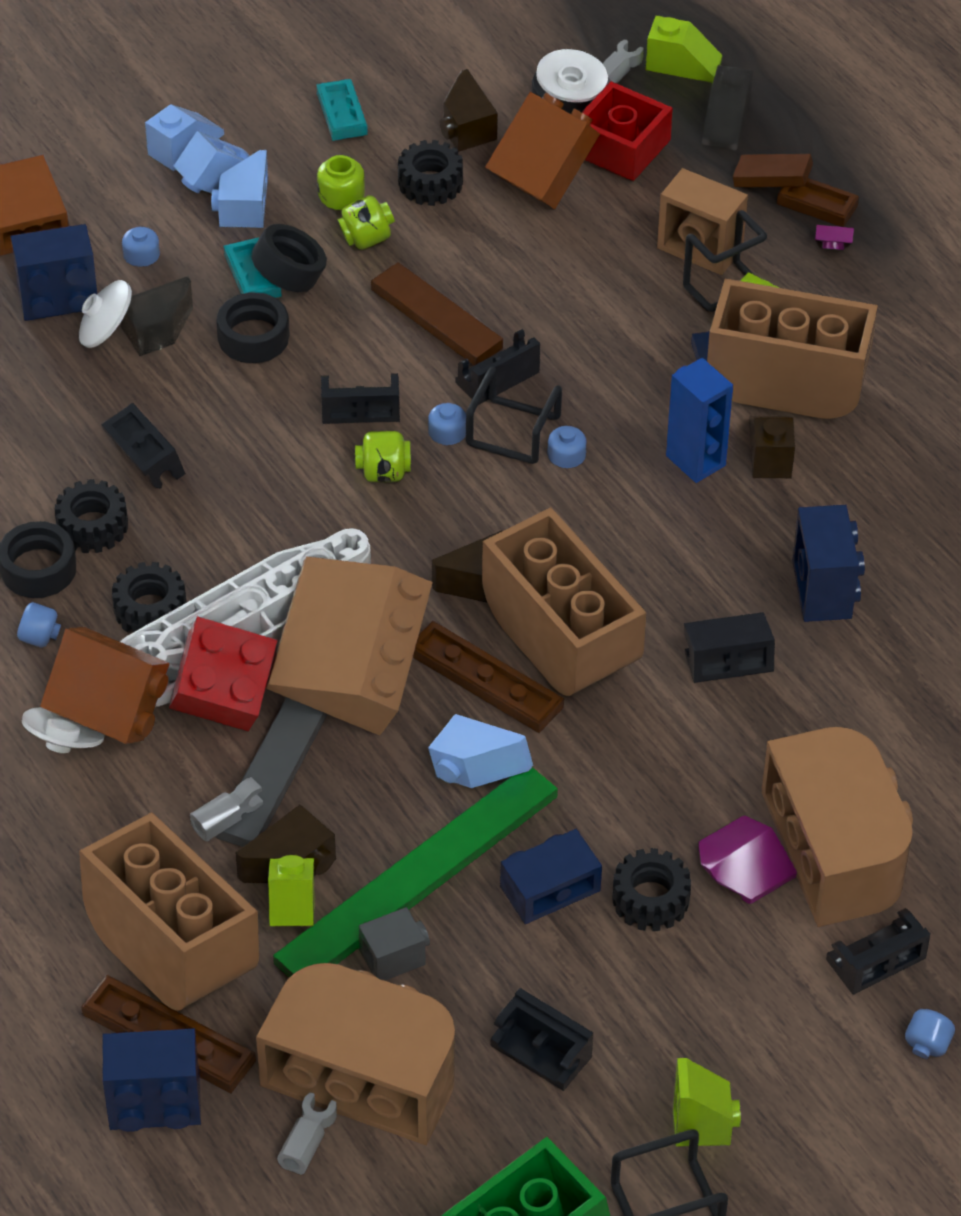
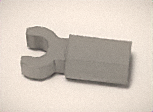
[602,40,644,85]
[190,777,263,842]
[277,1092,337,1175]

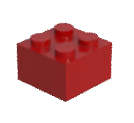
[582,81,673,182]
[169,616,277,732]

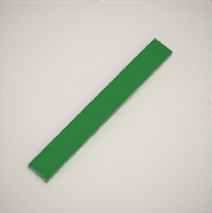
[273,767,558,978]

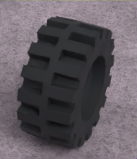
[398,140,463,206]
[55,479,128,553]
[112,562,186,632]
[612,848,691,931]

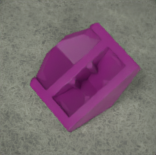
[698,815,797,904]

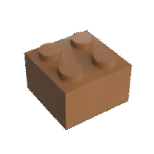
[657,168,748,275]

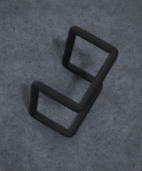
[683,210,767,312]
[466,367,562,464]
[611,1129,728,1216]

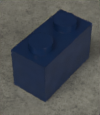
[500,828,602,925]

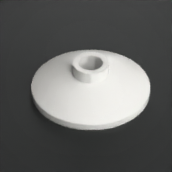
[536,49,608,102]
[79,280,132,348]
[22,707,105,753]

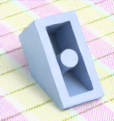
[145,104,224,171]
[173,131,250,194]
[211,150,268,228]
[428,714,533,788]

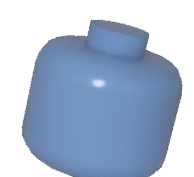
[122,227,160,267]
[428,403,466,445]
[547,426,587,468]
[17,602,61,648]
[905,1009,955,1059]

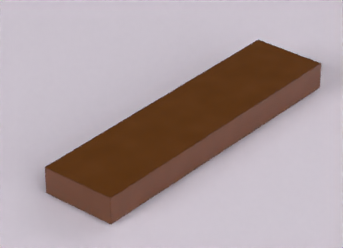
[371,262,503,366]
[413,621,564,733]
[81,975,256,1094]

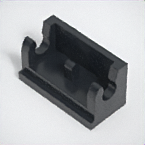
[455,329,540,405]
[321,373,400,424]
[101,403,186,489]
[684,612,775,683]
[826,908,931,995]
[491,988,593,1091]

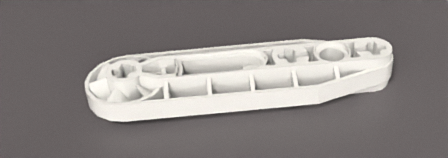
[120,528,371,707]

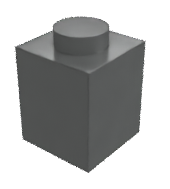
[359,907,430,981]

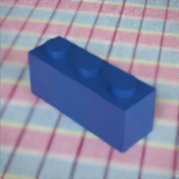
[666,358,733,483]

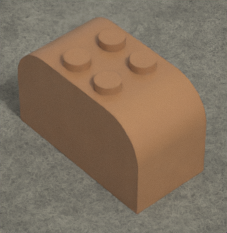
[707,278,878,419]
[482,507,646,696]
[761,727,913,927]
[79,812,259,1011]
[256,963,455,1146]

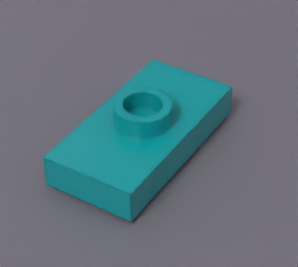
[316,79,368,141]
[223,237,282,298]

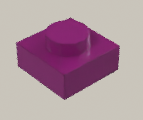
[815,225,854,250]

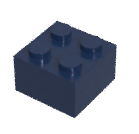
[11,224,98,321]
[792,505,865,622]
[103,1029,201,1132]

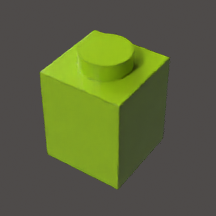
[268,855,315,926]

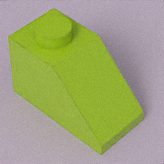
[646,16,722,83]
[673,1058,741,1146]

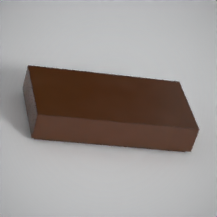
[733,154,813,187]
[777,178,859,227]

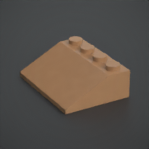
[266,556,433,736]

